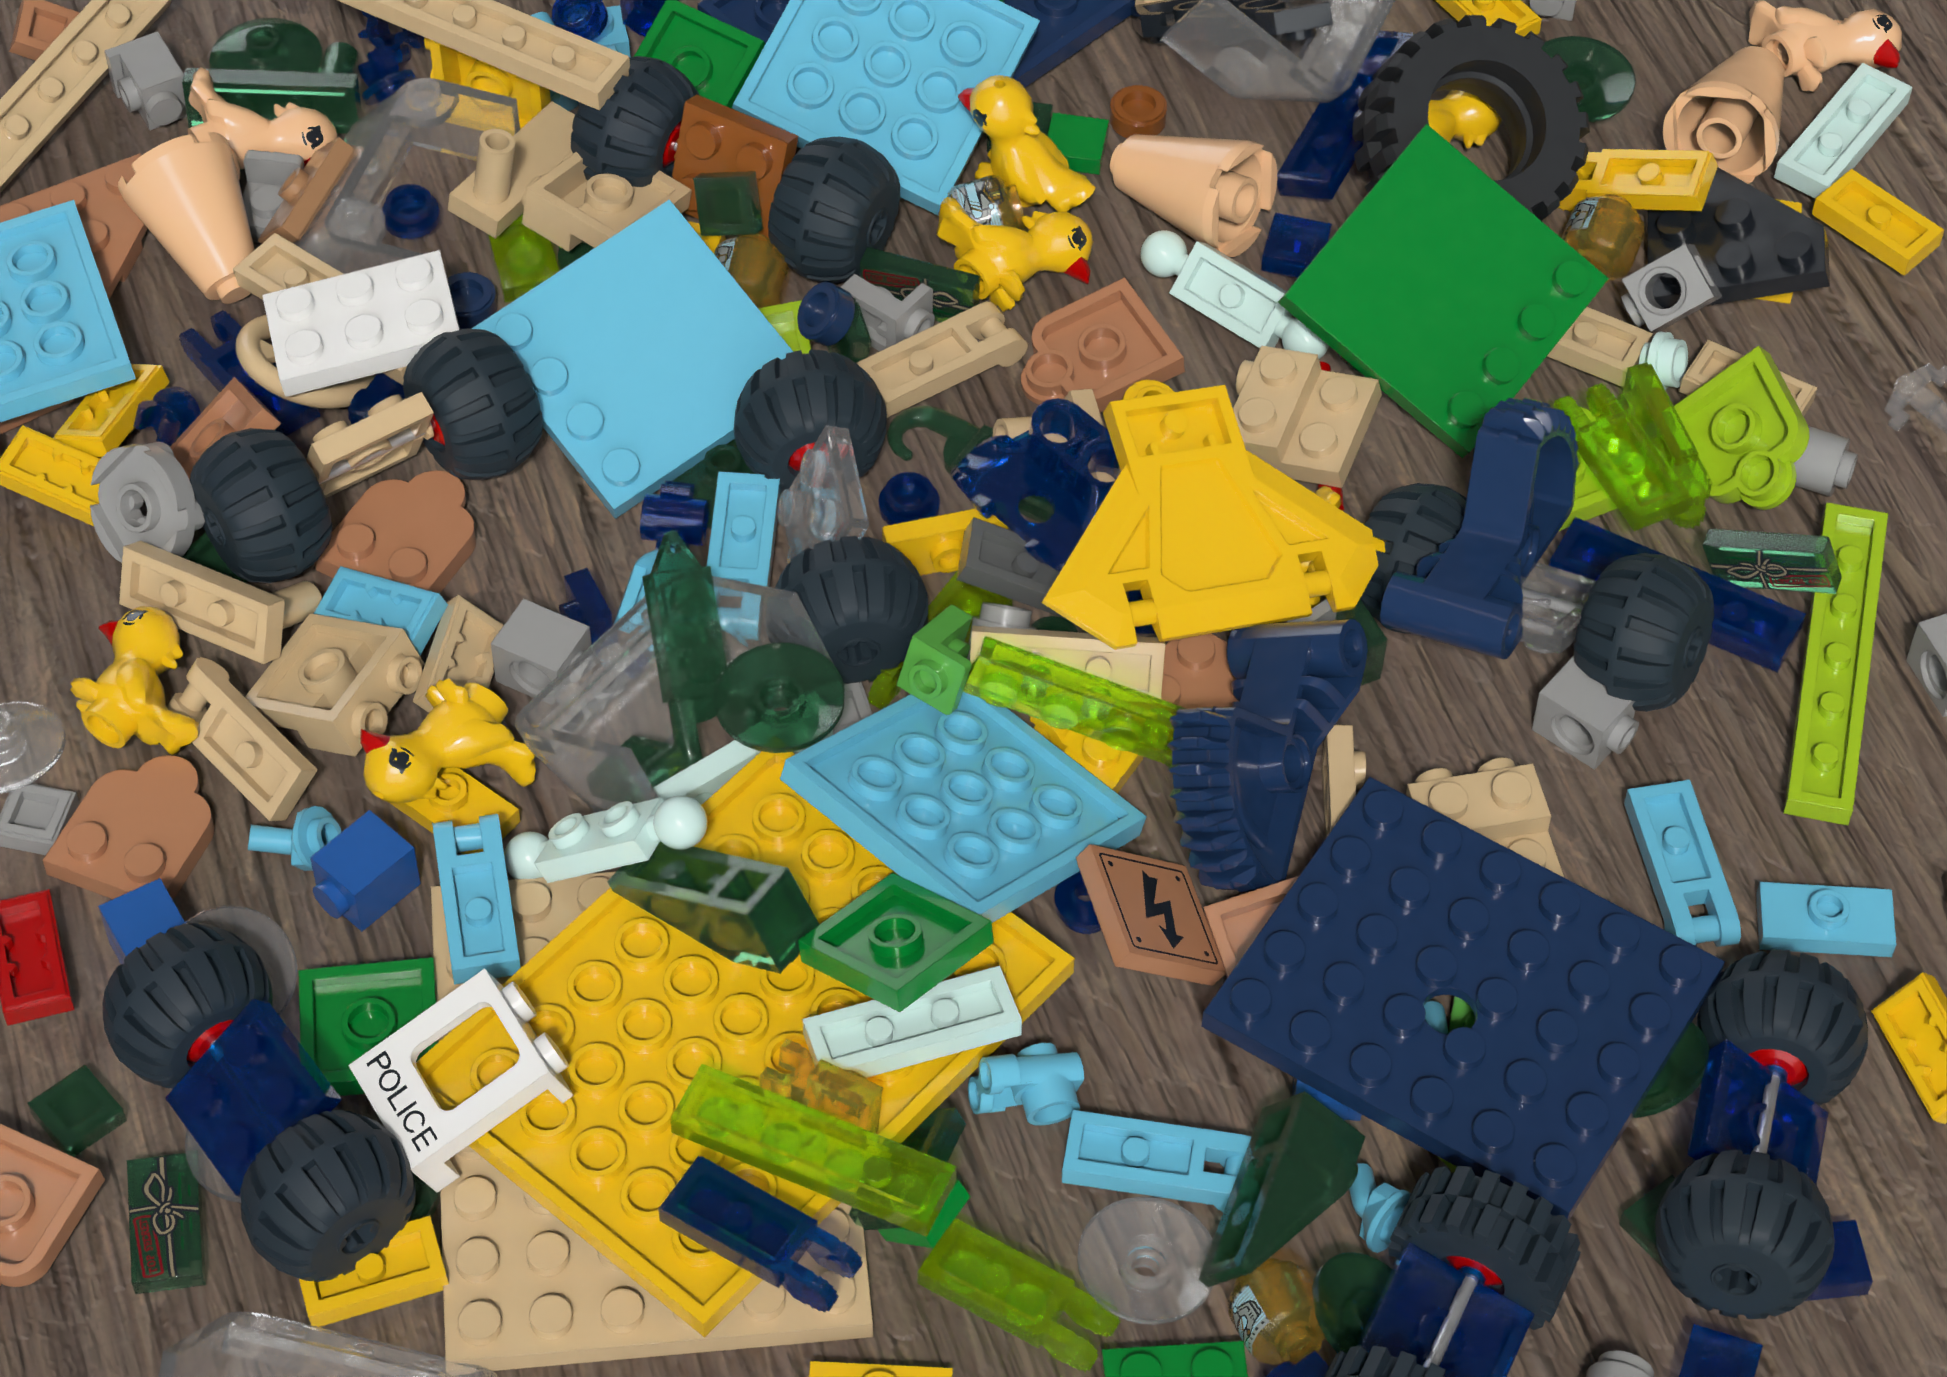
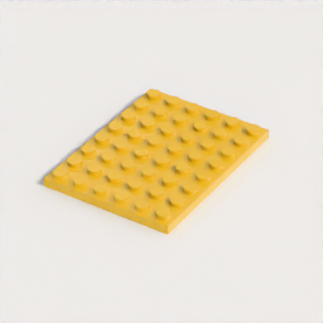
[416,739,1075,1338]

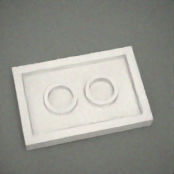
[262,250,460,397]

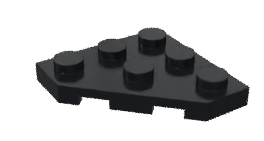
[1131,0,1333,43]
[1648,167,1830,309]

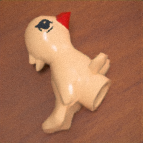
[1748,0,1902,92]
[188,67,337,180]

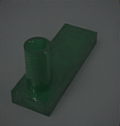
[182,42,363,134]

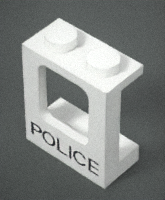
[348,969,574,1193]

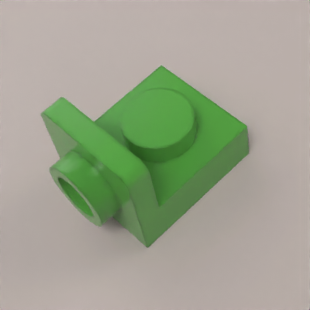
[896,604,973,715]

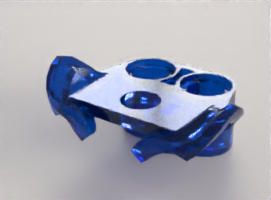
[951,398,1121,572]

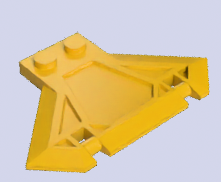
[1041,385,1385,650]

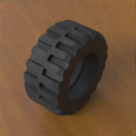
[1352,15,1590,221]

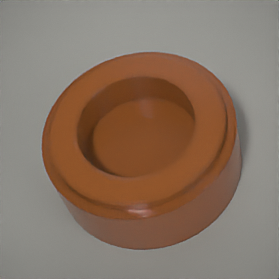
[1110,85,1167,138]

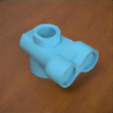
[968,1043,1084,1126]

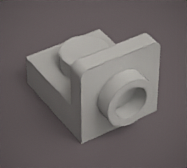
[243,150,305,244]
[841,274,935,351]

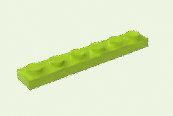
[1783,502,1888,826]

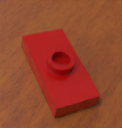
[0,889,75,1026]

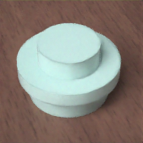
[1639,331,1688,392]

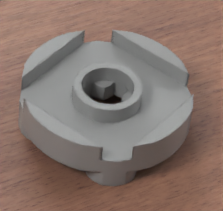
[90,442,205,563]

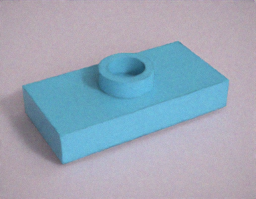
[314,566,448,655]
[1756,882,1897,957]

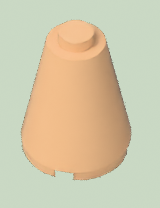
[1663,46,1784,184]
[118,132,255,304]
[1110,134,1277,257]

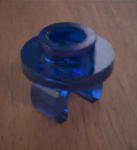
[358,45,417,110]
[133,386,201,446]

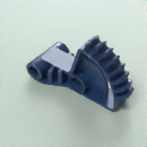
[1380,398,1579,660]
[1167,619,1368,893]

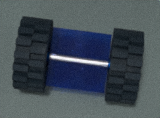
[1324,1166,1581,1377]

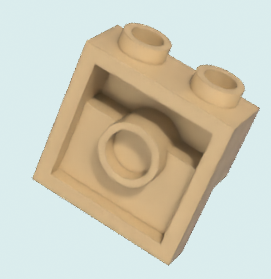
[522,151,692,252]
[1232,346,1382,488]
[245,613,425,757]
[1406,758,1564,877]

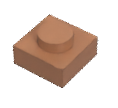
[9,0,80,61]

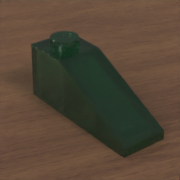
[607,841,820,974]
[1198,1091,1366,1288]

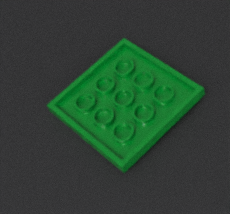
[1278,124,1609,458]

